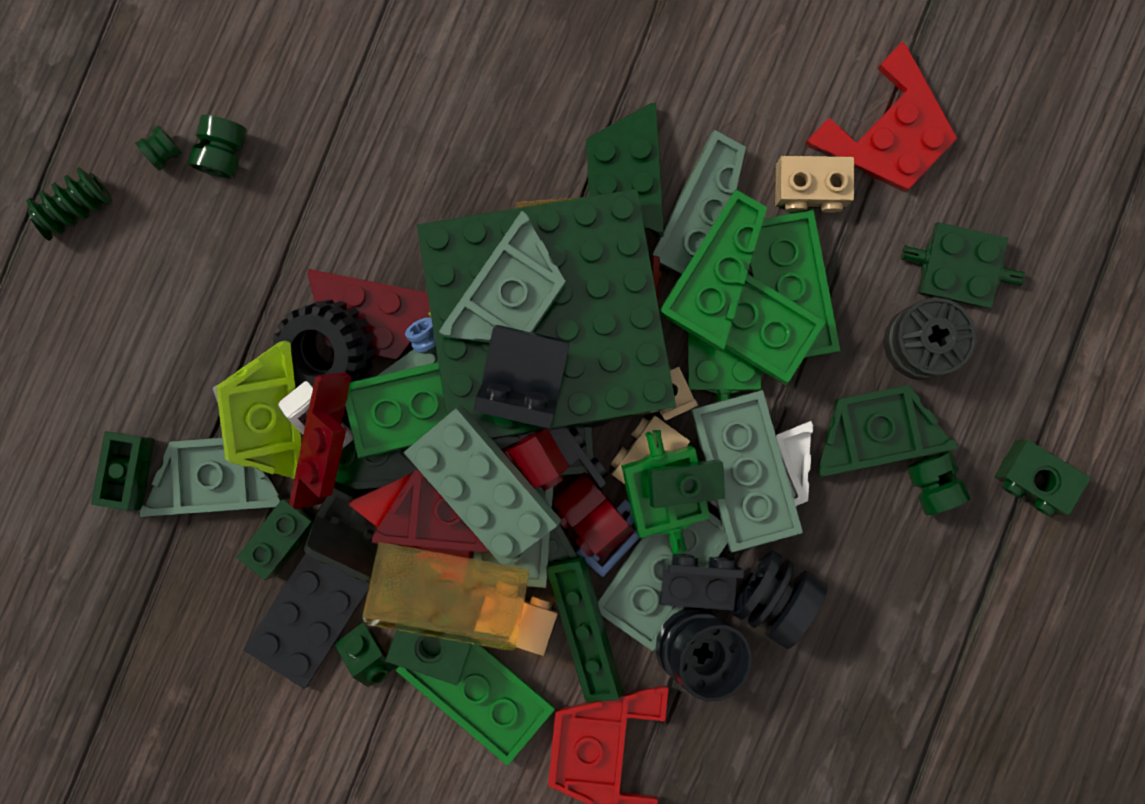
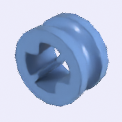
[405,317,436,352]

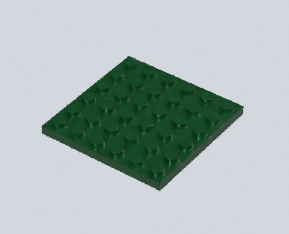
[417,189,676,439]

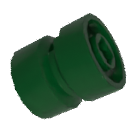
[188,115,247,179]
[906,451,971,516]

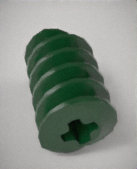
[26,167,112,241]

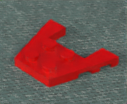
[805,42,957,192]
[548,685,669,804]

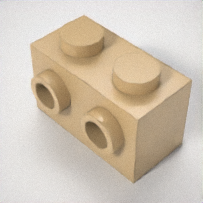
[775,156,854,213]

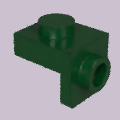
[334,622,397,687]

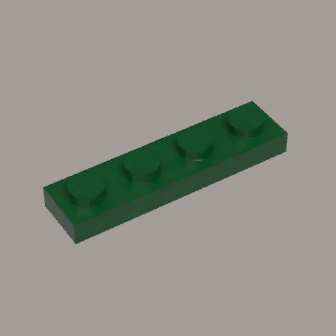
[546,557,624,703]

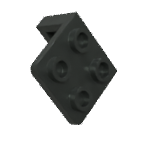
[304,481,384,583]

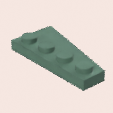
[650,130,746,276]

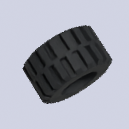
[273,299,376,389]

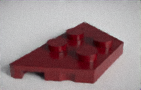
[307,269,430,360]
[372,470,490,552]

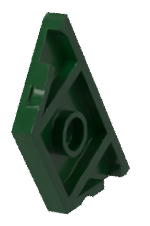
[586,103,664,237]
[817,385,957,477]

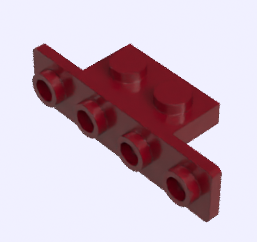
[289,372,351,509]

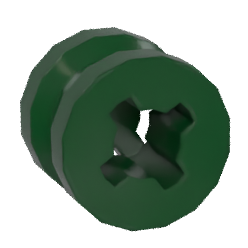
[136,125,182,171]

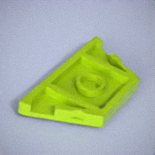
[216,340,301,480]

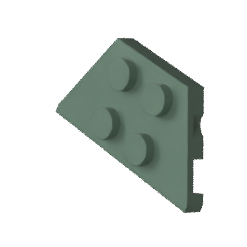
[439,211,566,343]
[140,438,282,517]

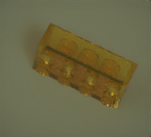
[362,542,530,651]

